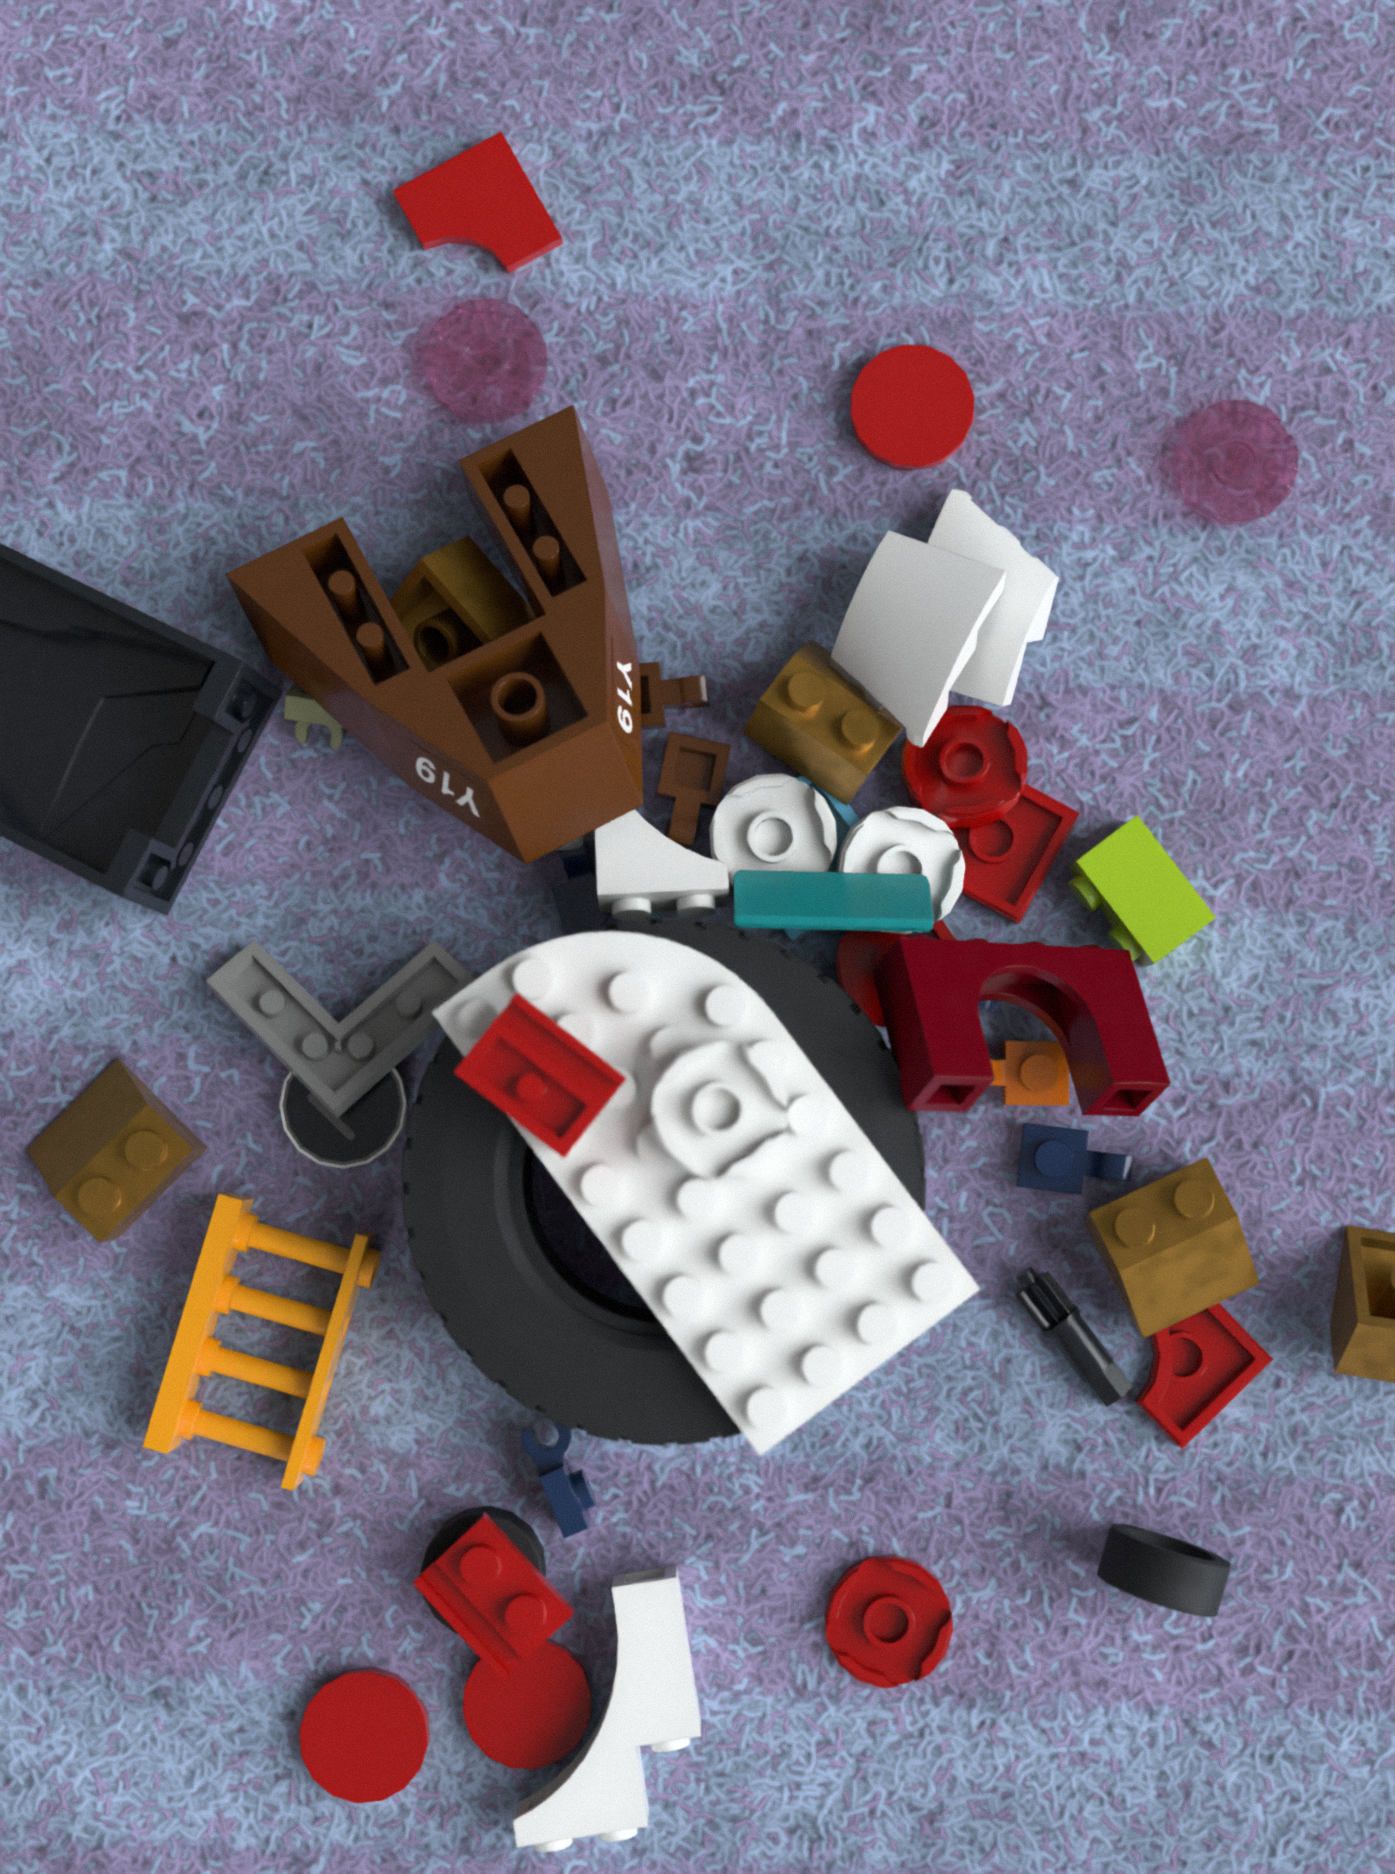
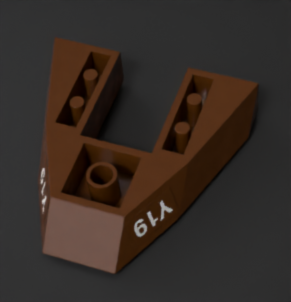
[225,405,643,864]

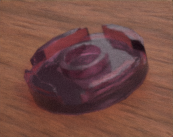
[423,298,548,424]
[1171,400,1298,525]

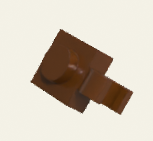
[639,661,710,731]
[654,731,731,849]

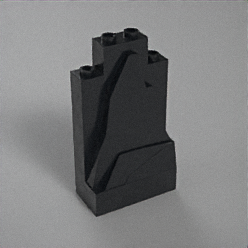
[0,543,283,916]

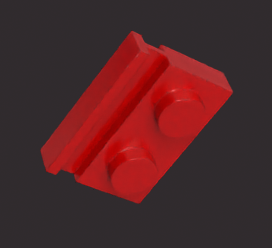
[454,992,627,1158]
[413,1512,574,1682]

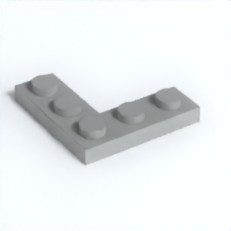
[206,939,476,1118]

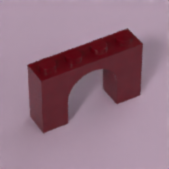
[873,935,1171,1117]

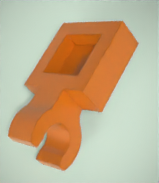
[990,1041,1069,1106]

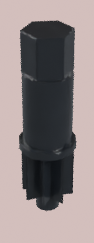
[1015,1267,1133,1407]

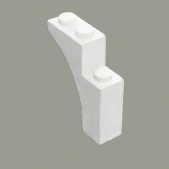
[556,809,729,921]
[513,1565,701,1852]

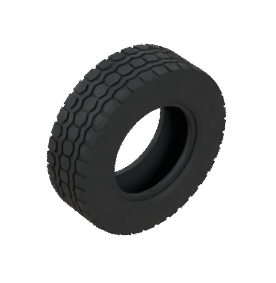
[401,918,926,1446]

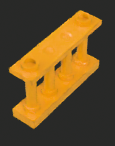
[142,1191,382,1491]

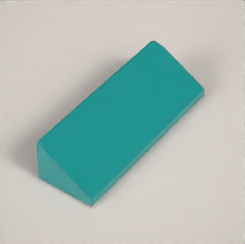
[733,870,933,932]

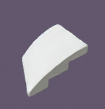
[927,489,1059,707]
[830,530,1006,747]

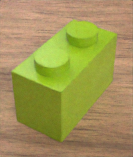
[1067,815,1216,967]

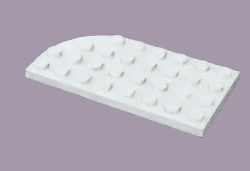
[432,931,980,1456]

